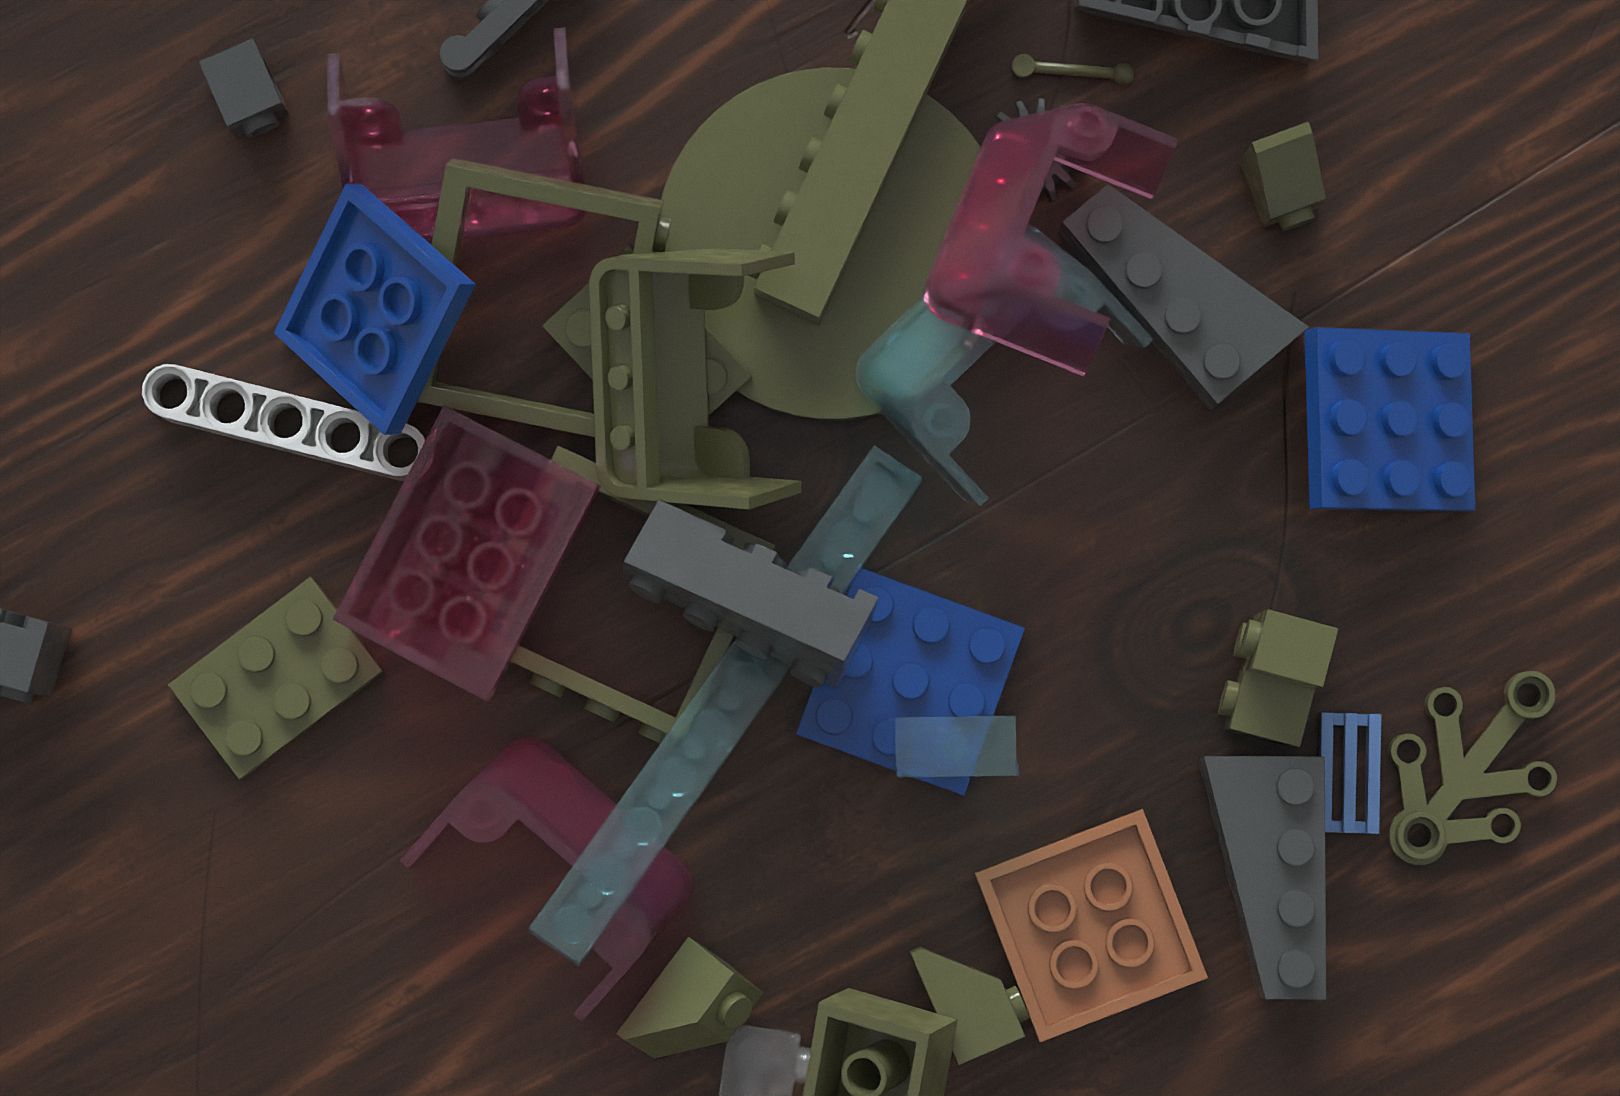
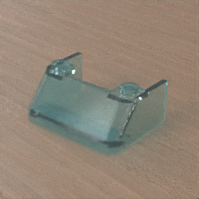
[856,220,1153,506]

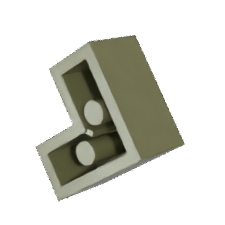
[1218,609,1338,748]

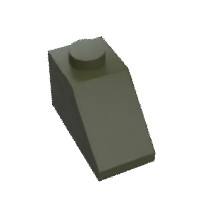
[1239,122,1326,231]
[616,937,763,1059]
[909,947,1030,1065]

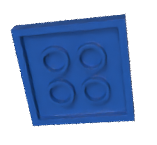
[274,184,476,435]
[1304,327,1475,512]
[796,567,1025,796]

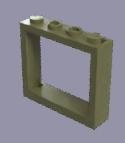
[417,158,672,437]
[467,446,776,748]

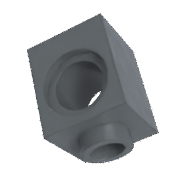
[199,38,289,138]

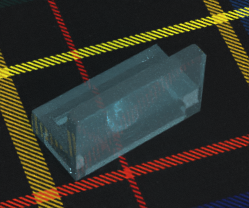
[895,716,1019,778]

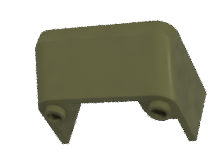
[589,249,802,510]

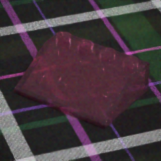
[332,406,601,702]

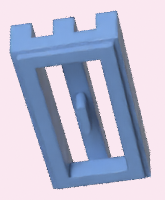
[1318,713,1381,834]

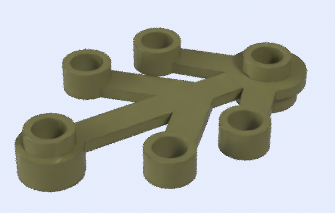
[1388,671,1557,865]

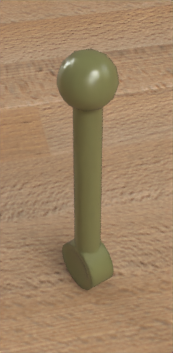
[1012,54,1135,86]

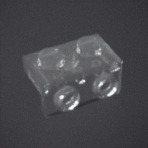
[719,1024,811,1096]

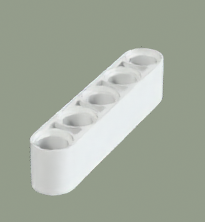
[142,364,432,481]

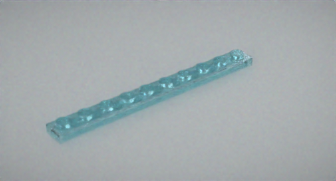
[529,445,923,967]

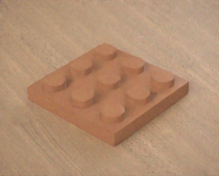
[974,809,1208,1042]

